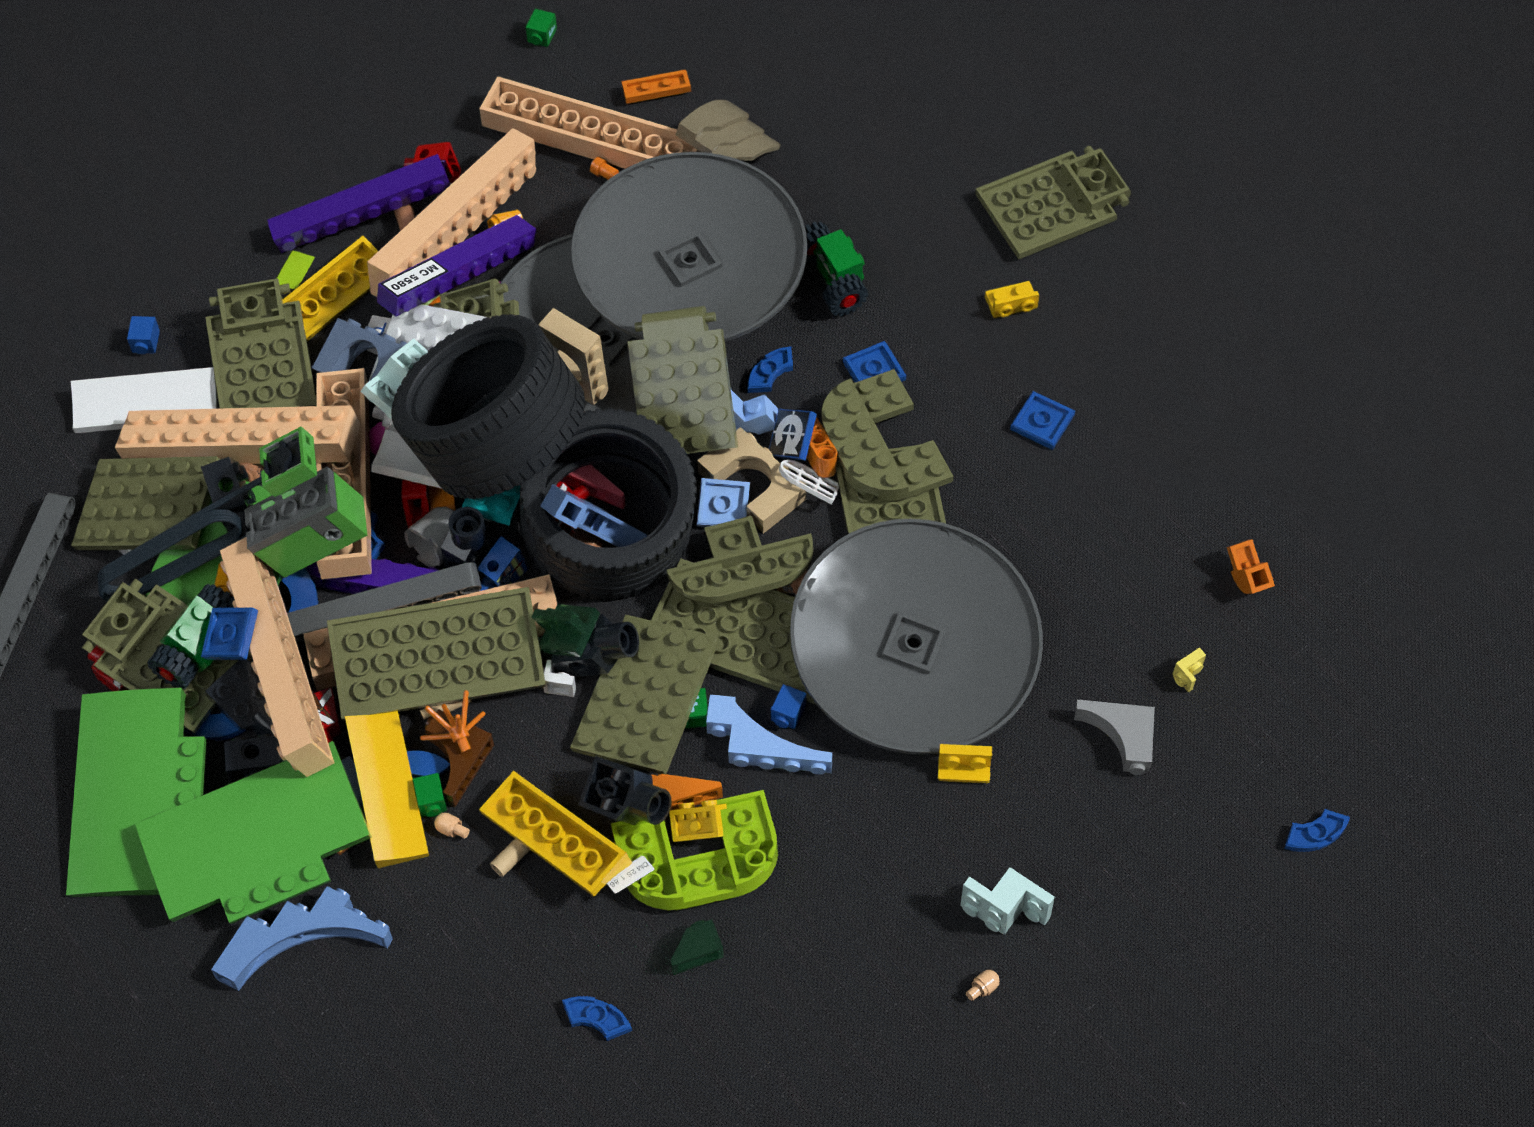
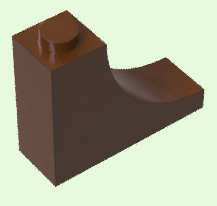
[425,709,494,807]

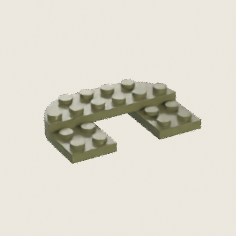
[822,369,953,501]

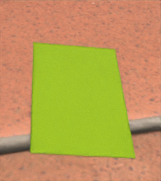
[277,250,315,290]

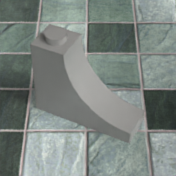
[1074,700,1155,775]

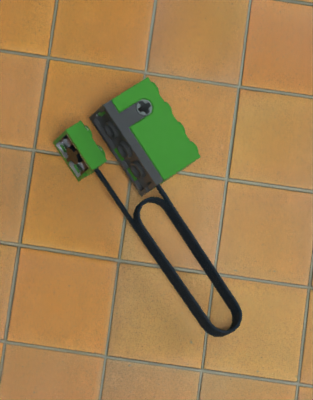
[98,426,368,601]

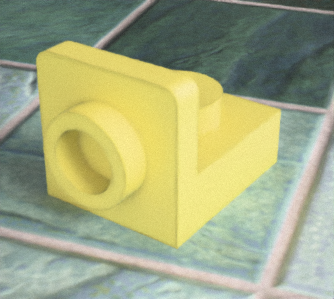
[1173,648,1206,692]

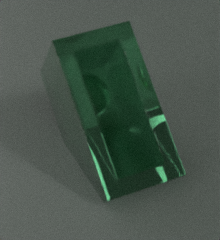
[671,919,724,975]

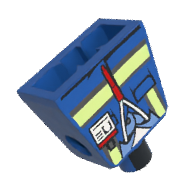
[477,536,529,592]

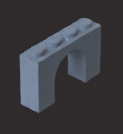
[312,318,407,381]

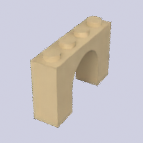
[538,308,608,405]
[697,427,806,534]

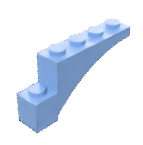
[731,390,778,435]
[706,695,832,774]

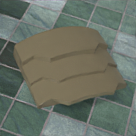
[676,100,781,161]

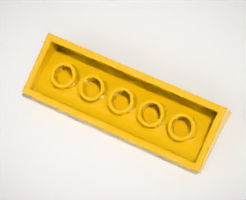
[283,236,378,341]
[345,711,429,868]
[479,771,632,896]

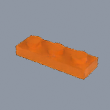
[621,69,691,104]

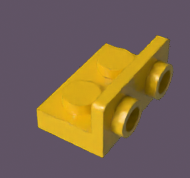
[985,281,1039,318]
[938,744,992,783]
[669,799,727,842]

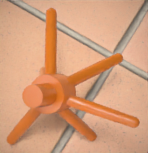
[420,690,485,753]

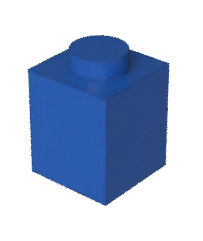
[127,316,160,354]
[771,684,807,730]

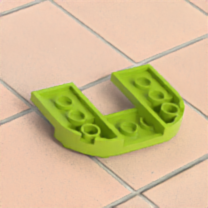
[611,790,778,910]

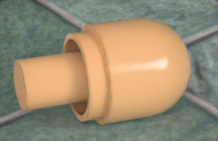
[434,813,470,839]
[966,970,1000,1001]

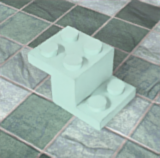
[360,339,428,419]
[960,868,1055,935]

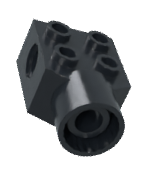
[201,457,257,539]
[440,507,497,578]
[551,614,639,678]
[204,660,274,736]
[224,734,286,783]
[578,756,672,826]

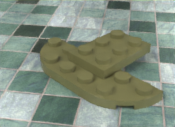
[667,516,813,604]

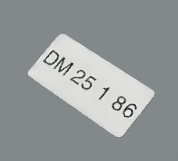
[607,856,654,893]

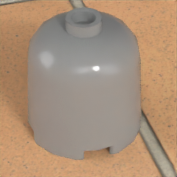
[404,507,468,568]

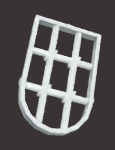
[779,460,839,505]

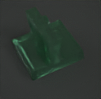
[531,604,600,657]

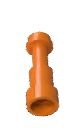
[590,156,619,180]

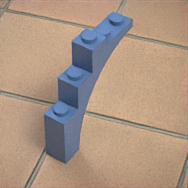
[541,485,648,547]
[211,886,393,991]

